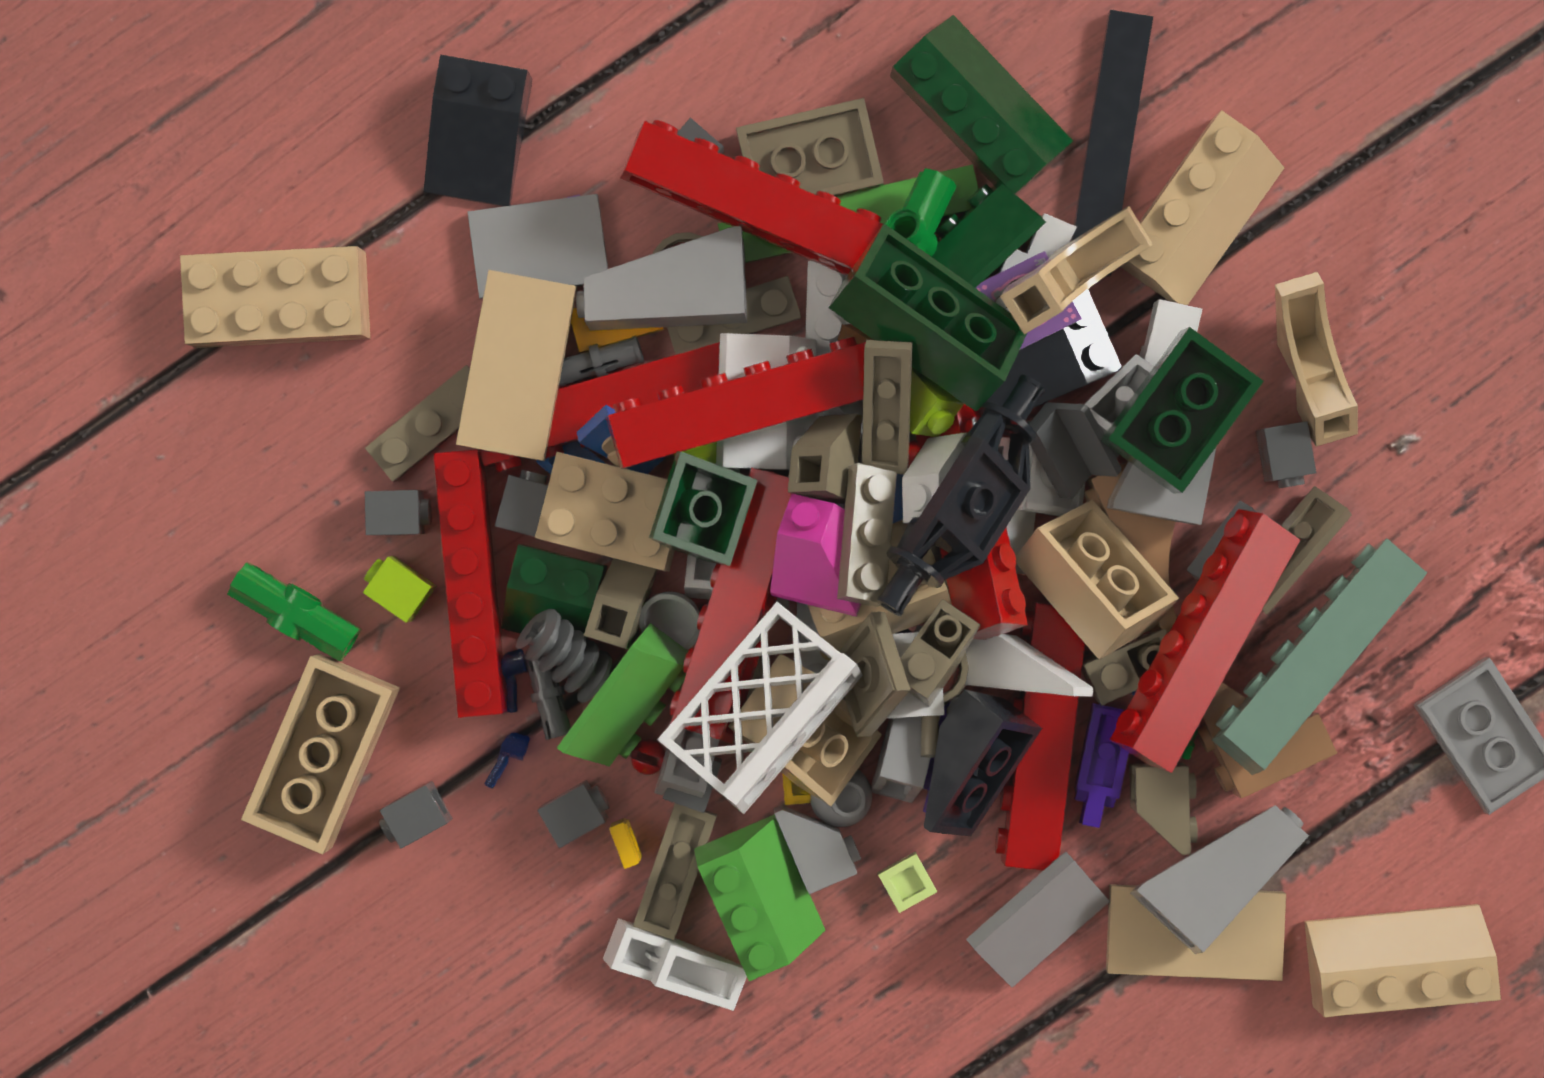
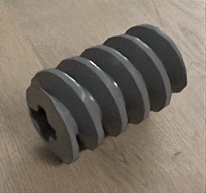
[516,609,612,703]

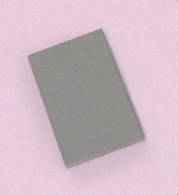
[467,194,608,299]
[1413,657,1544,815]
[966,852,1110,988]

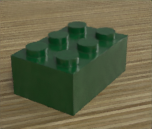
[1100,327,1264,494]

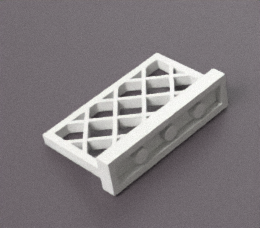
[657,602,863,814]

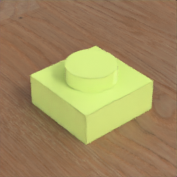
[877,852,937,913]

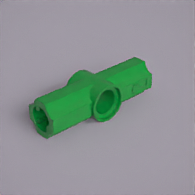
[885,168,957,257]
[227,562,361,661]

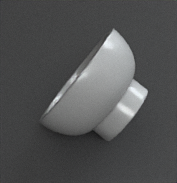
[639,591,700,650]
[810,769,872,827]

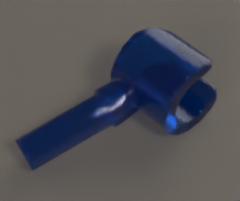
[501,649,528,713]
[484,733,530,789]

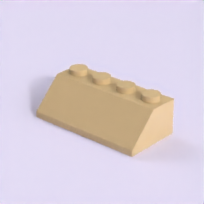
[1120,110,1284,305]
[1304,904,1501,1017]

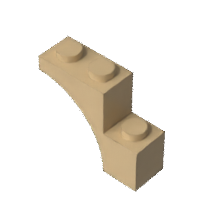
[1000,206,1153,334]
[1275,272,1358,446]

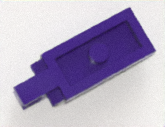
[1074,703,1129,828]

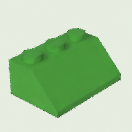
[557,623,688,767]
[694,814,826,981]

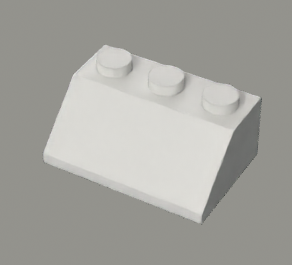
[716,333,817,471]

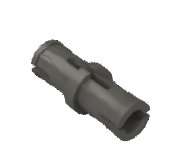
[559,335,644,388]
[523,655,571,740]

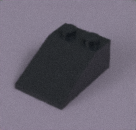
[423,54,533,207]
[986,289,1122,407]
[924,690,1042,837]

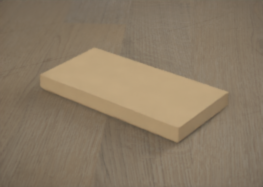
[456,270,577,461]
[1106,884,1286,981]

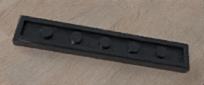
[1071,10,1153,277]

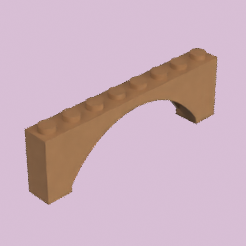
[1084,460,1337,799]

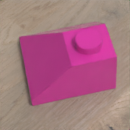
[770,494,861,617]

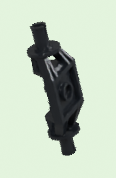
[876,375,1045,616]

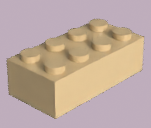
[180,246,371,348]
[241,654,400,855]

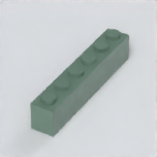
[1212,538,1427,775]

